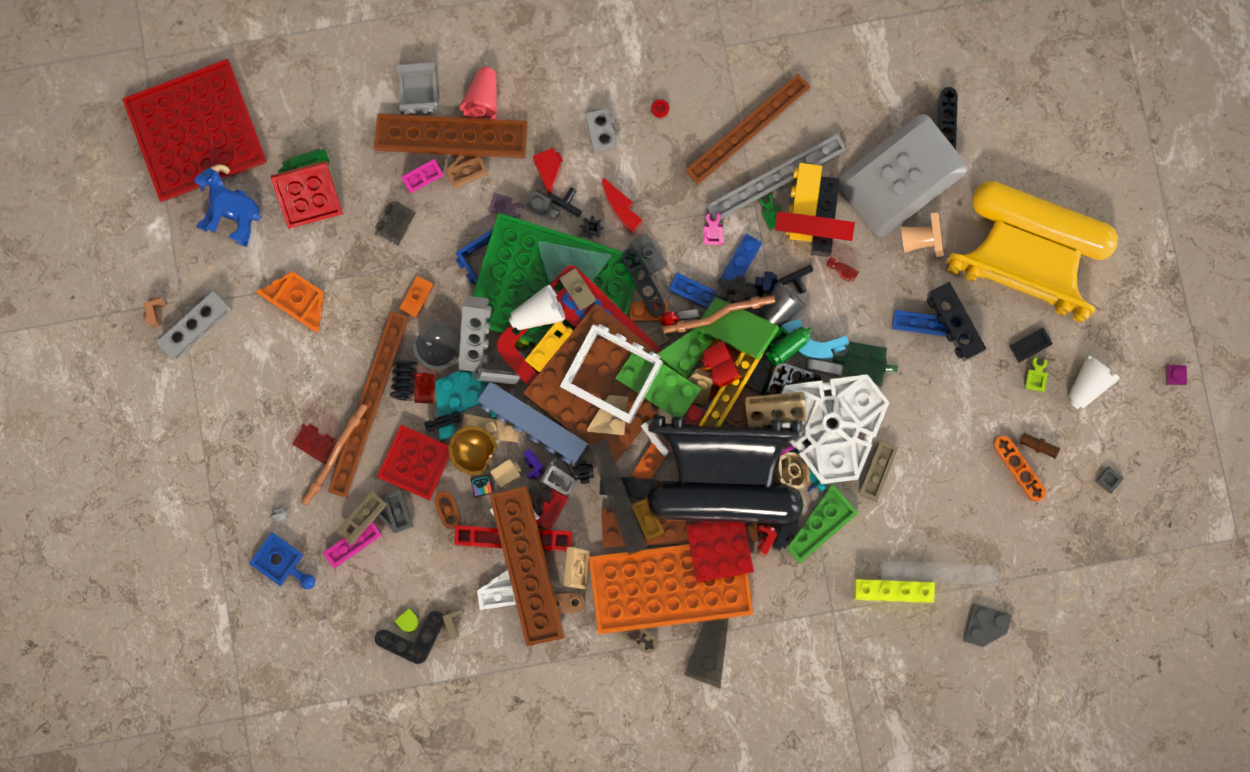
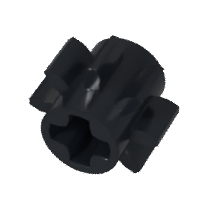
[579,216,604,240]
[573,460,594,484]

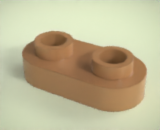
[554,593,585,614]

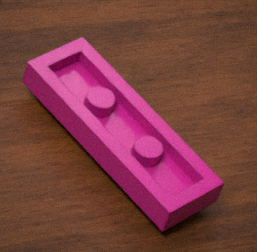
[323,522,382,569]

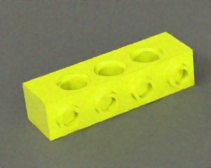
[853,579,935,603]

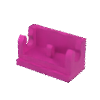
[401,159,444,194]

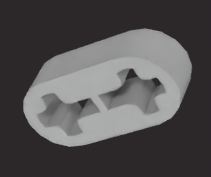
[805,359,843,377]

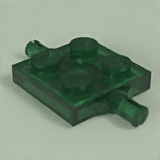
[832,342,898,386]

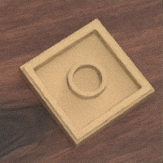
[564,547,591,590]

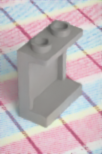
[397,62,439,115]

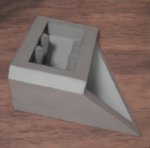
[541,453,577,497]

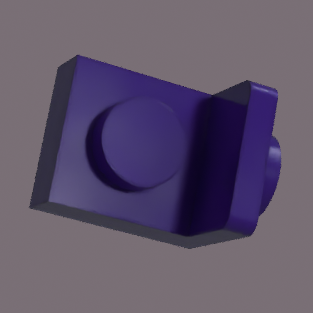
[523,449,544,480]

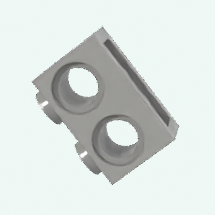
[586,109,619,154]

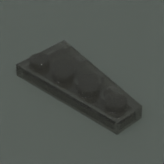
[684,618,729,689]

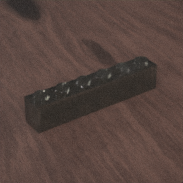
[588,438,647,555]

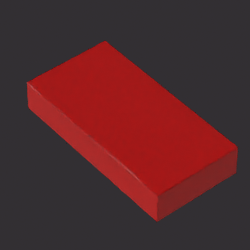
[536,488,568,530]

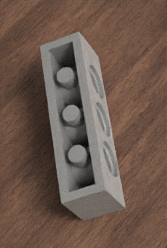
[156,291,232,362]
[459,296,491,372]

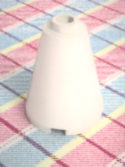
[509,285,565,330]
[1068,355,1120,409]

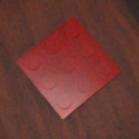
[271,161,343,229]
[377,425,449,501]
[686,521,754,583]

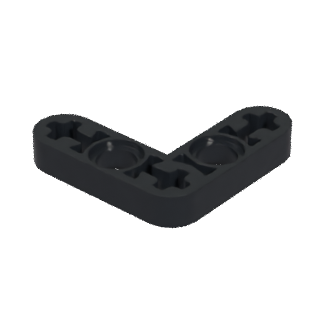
[759,363,821,413]
[374,611,444,664]

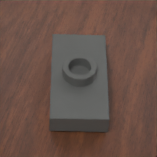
[630,233,667,275]

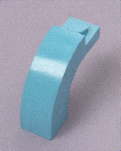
[782,319,849,361]

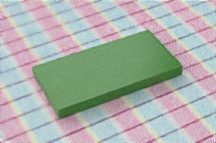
[696,297,779,360]

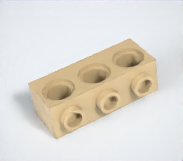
[746,392,807,428]

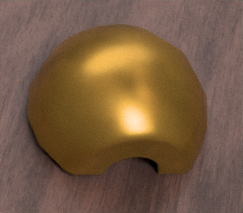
[448,426,497,475]

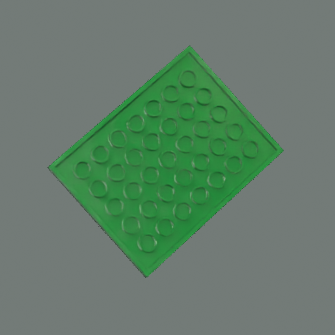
[473,213,644,344]

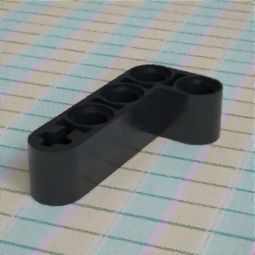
[937,87,958,150]

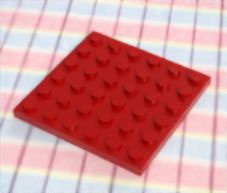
[122,59,267,203]

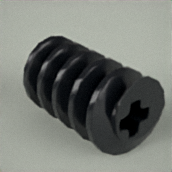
[390,360,417,401]

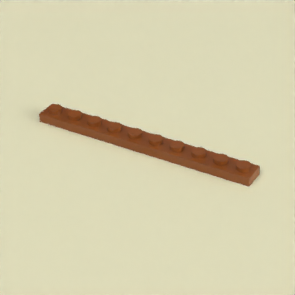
[328,311,409,498]

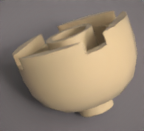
[773,452,810,490]

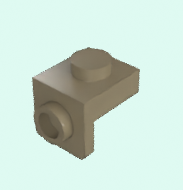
[442,608,464,639]

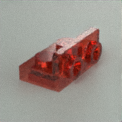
[292,423,335,464]

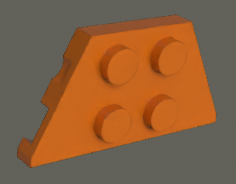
[256,271,325,334]

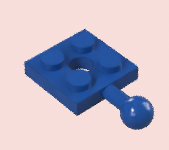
[249,532,315,590]

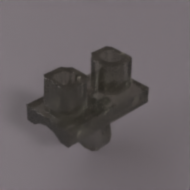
[716,275,752,303]
[529,481,555,518]

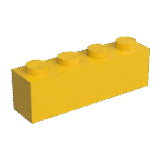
[785,163,822,242]

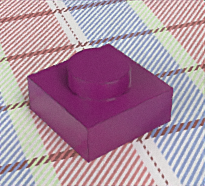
[1165,365,1187,385]

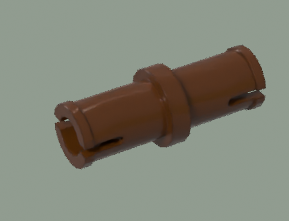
[1019,432,1060,459]

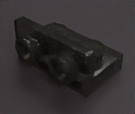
[375,201,416,246]

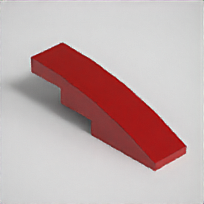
[774,211,855,241]

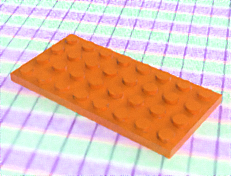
[589,544,753,635]

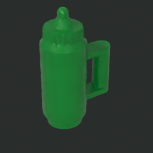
[278,148,330,173]
[766,326,812,365]

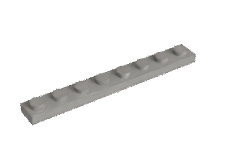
[706,134,847,220]

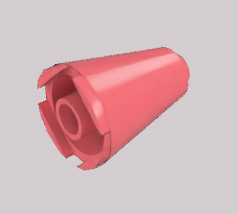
[459,67,497,119]

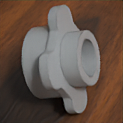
[269,506,289,522]

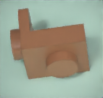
[143,297,167,328]

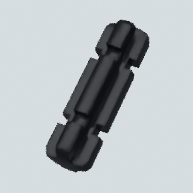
[424,411,462,432]

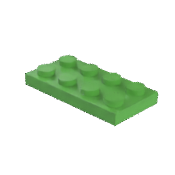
[615,350,701,417]

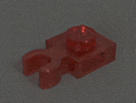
[826,257,859,282]

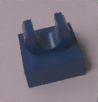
[755,271,777,294]

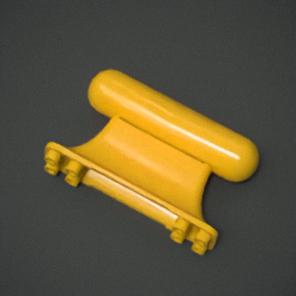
[946,181,1118,323]

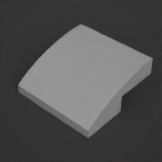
[473,368,519,385]

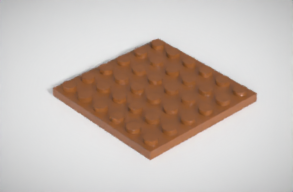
[523,303,659,465]

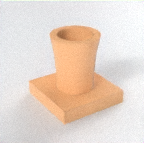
[901,212,944,258]

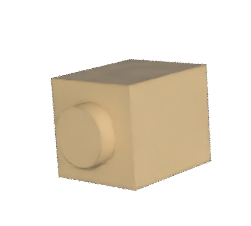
[490,459,522,489]

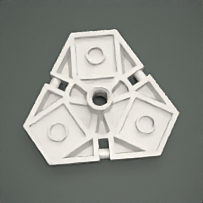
[774,374,889,484]

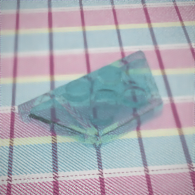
[538,241,611,285]

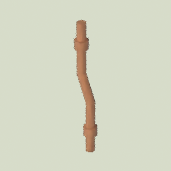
[662,295,776,334]
[301,403,368,506]

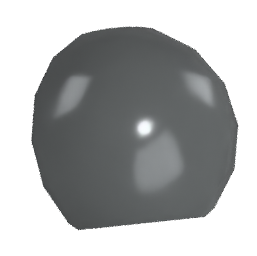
[412,321,460,370]

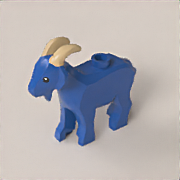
[194,164,262,247]

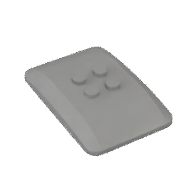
[839,114,967,237]

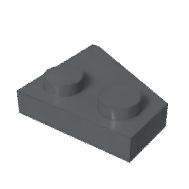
[378,490,414,533]

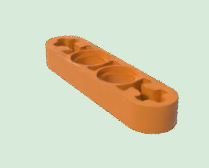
[993,436,1046,502]

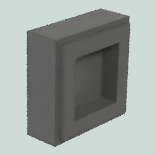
[1095,466,1124,494]

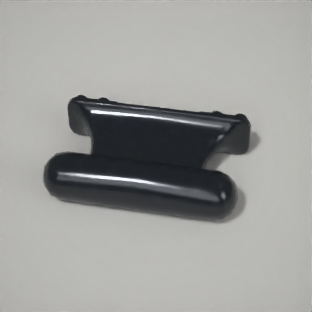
[647,416,806,524]

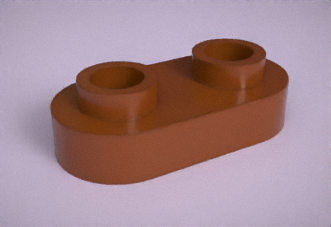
[434,491,461,529]

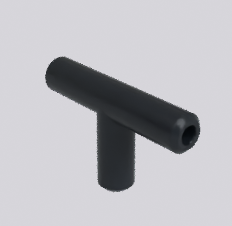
[547,187,582,217]
[777,265,813,294]

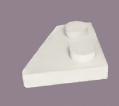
[477,569,516,610]

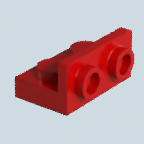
[757,524,777,557]

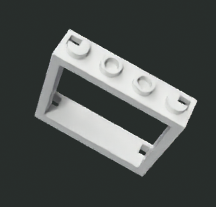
[560,324,663,424]

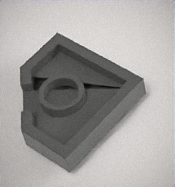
[963,604,1012,647]

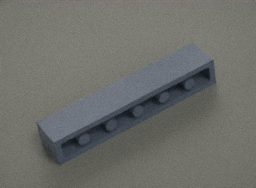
[478,382,588,465]

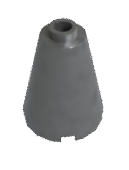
[758,282,806,327]

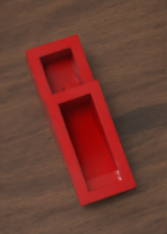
[602,178,642,235]

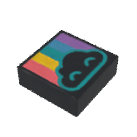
[470,474,494,498]

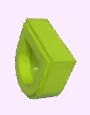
[395,608,419,632]

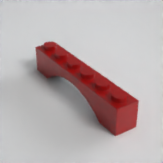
[454,525,573,552]

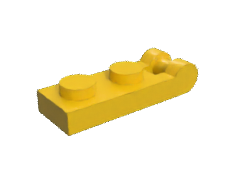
[525,321,574,372]

